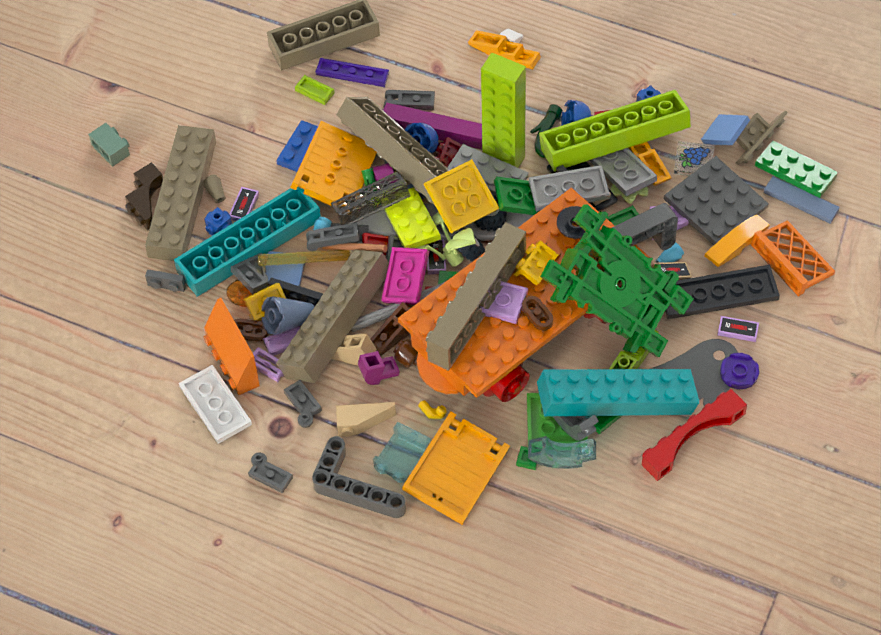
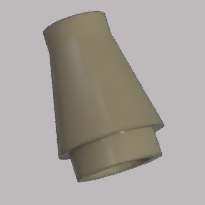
[203,175,226,203]

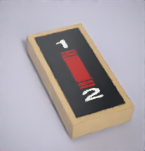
[651,262,692,280]

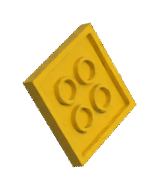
[424,160,499,234]

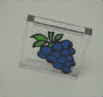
[674,141,715,176]

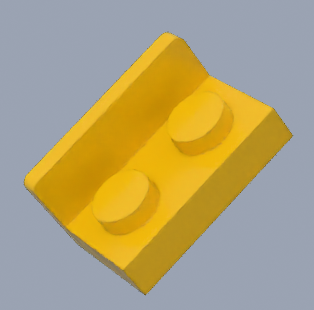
[514,240,558,285]
[244,283,286,321]

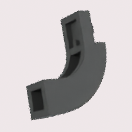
[553,415,599,441]

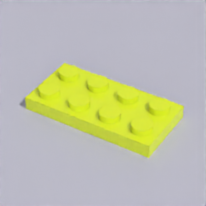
[380,187,441,248]

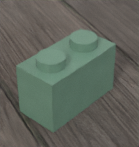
[88,123,130,167]

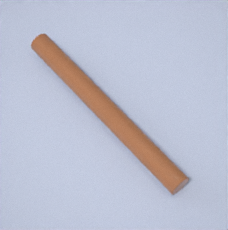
[322,243,388,252]

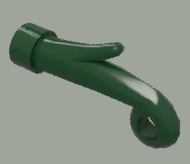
[530,104,563,158]

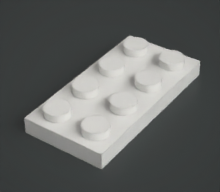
[179,365,252,444]

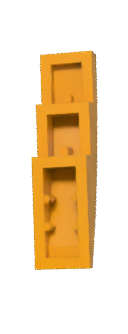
[468,30,541,70]
[628,142,672,186]
[704,214,770,267]

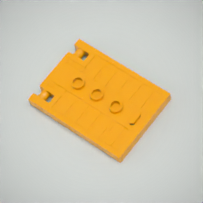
[290,121,377,214]
[402,411,510,525]

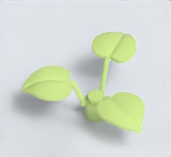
[417,212,476,267]

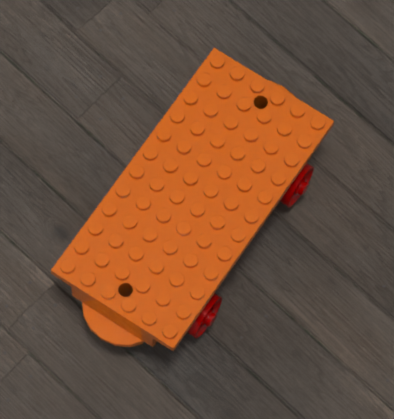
[398,188,651,402]

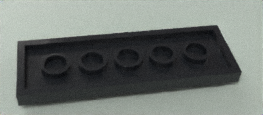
[665,264,780,320]

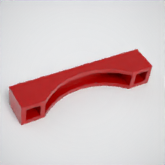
[642,389,747,481]

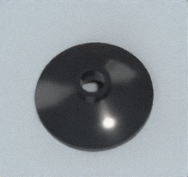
[557,206,586,239]

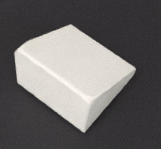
[500,29,523,43]

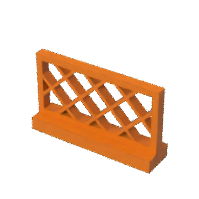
[751,220,835,296]

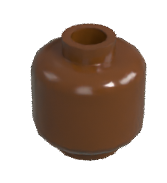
[393,339,418,368]

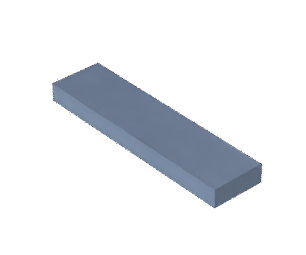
[764,176,840,224]

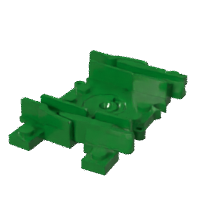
[540,204,694,357]

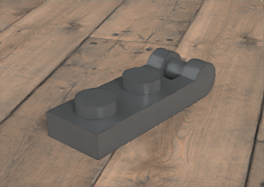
[384,90,435,110]
[306,222,359,251]

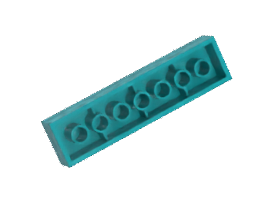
[174,187,321,297]
[537,369,700,416]

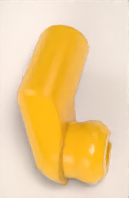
[418,400,447,419]

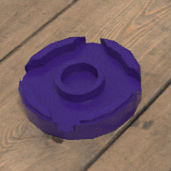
[720,353,760,390]

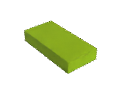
[295,75,335,105]

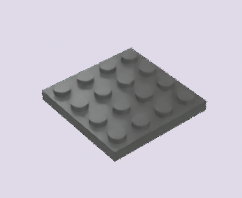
[663,156,769,245]

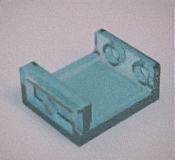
[373,422,432,483]

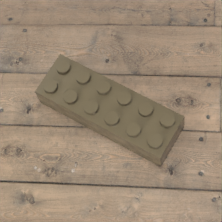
[267,0,380,71]

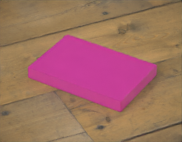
[381,247,429,305]

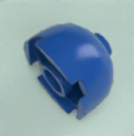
[561,100,593,126]
[405,123,439,155]

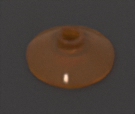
[227,280,263,307]

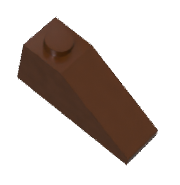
[370,302,412,357]

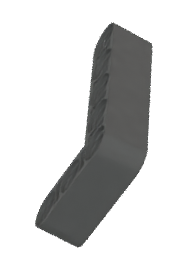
[595,203,678,261]
[312,436,406,518]

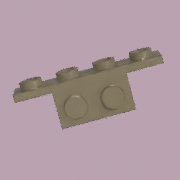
[736,110,788,165]

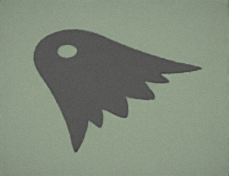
[650,339,738,426]

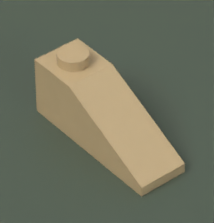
[331,333,377,365]
[336,402,396,437]

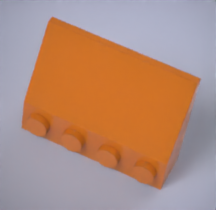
[203,298,260,395]

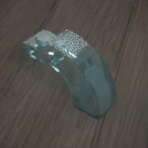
[528,436,596,469]

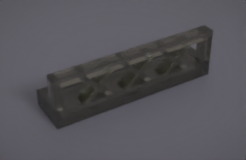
[331,172,410,225]

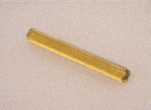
[257,250,350,266]

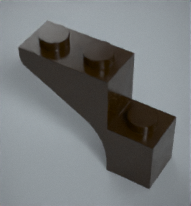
[125,162,163,231]

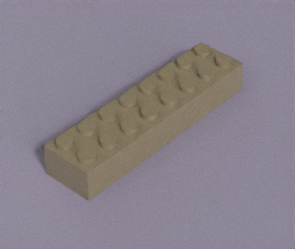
[336,97,449,204]
[145,125,216,261]
[426,222,526,371]
[276,249,389,383]

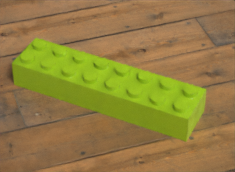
[481,53,526,168]
[539,90,691,171]

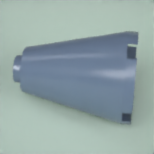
[262,296,314,335]

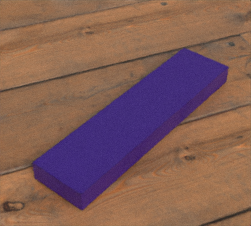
[316,58,389,87]

